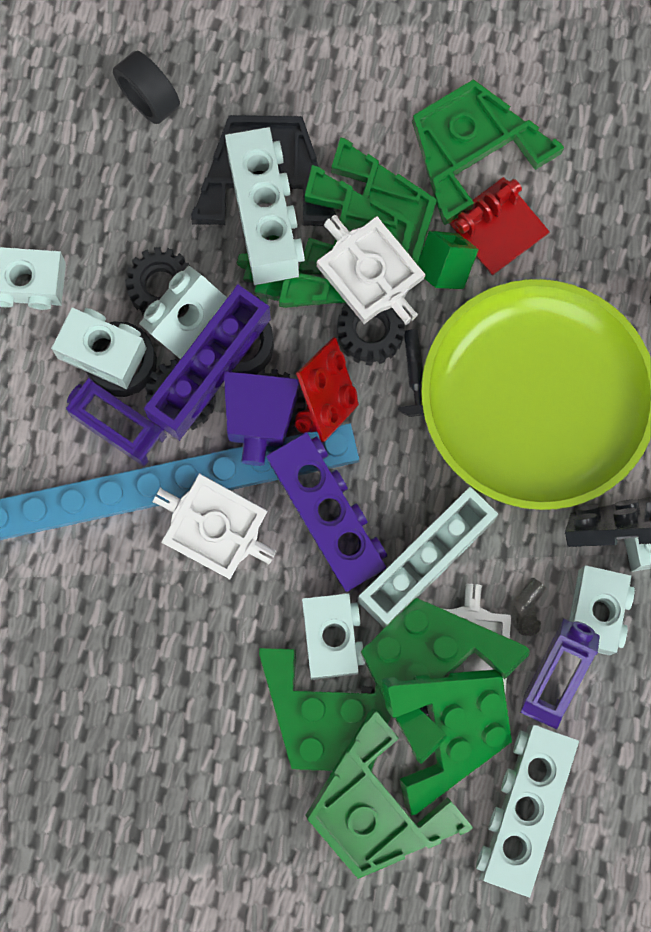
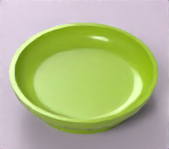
[422,279,651,510]

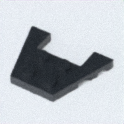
[191,115,336,226]
[565,497,651,547]

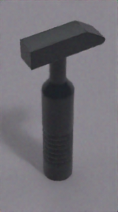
[398,329,424,417]

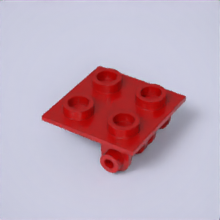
[449,177,550,276]
[295,337,359,442]

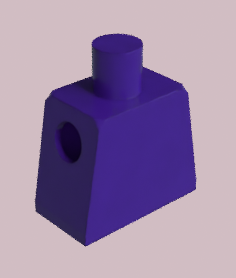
[224,371,299,466]

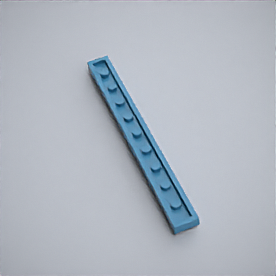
[0,423,359,540]

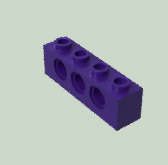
[144,285,271,441]
[266,432,388,592]

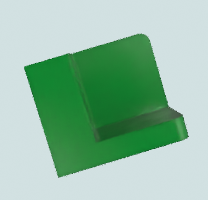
[418,231,479,289]

